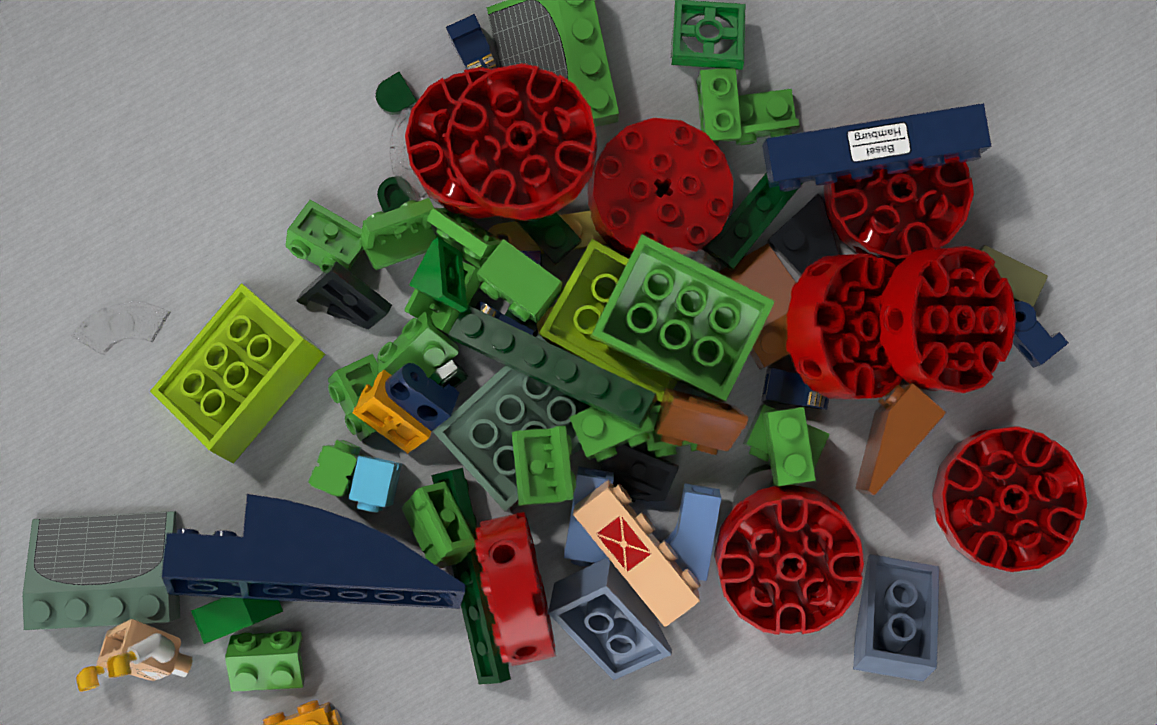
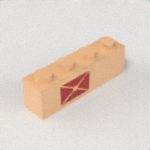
[573,479,701,627]

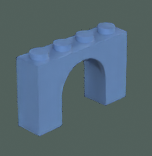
[564,466,721,581]

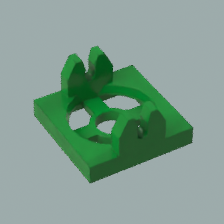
[671,0,746,70]

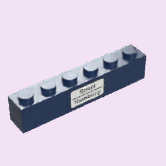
[762,103,992,191]

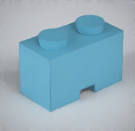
[349,456,402,512]

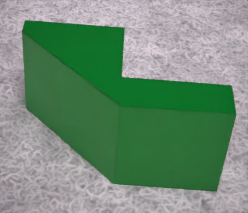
[191,597,283,644]

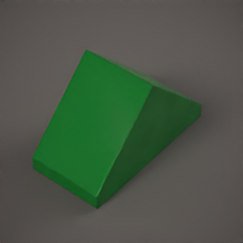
[409,237,468,312]

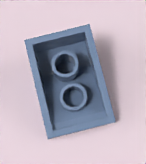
[853,554,939,682]
[548,557,672,680]

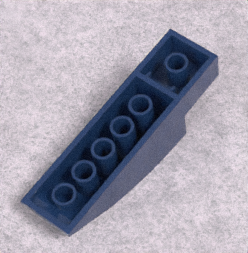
[161,494,465,609]

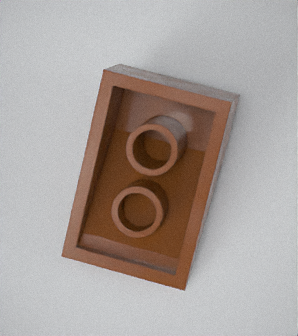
[718,243,796,370]
[855,383,946,496]
[654,388,749,455]

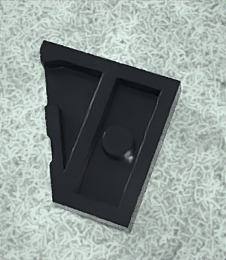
[767,194,839,277]
[296,261,392,330]
[600,443,679,502]

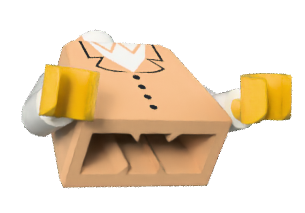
[76,619,192,692]

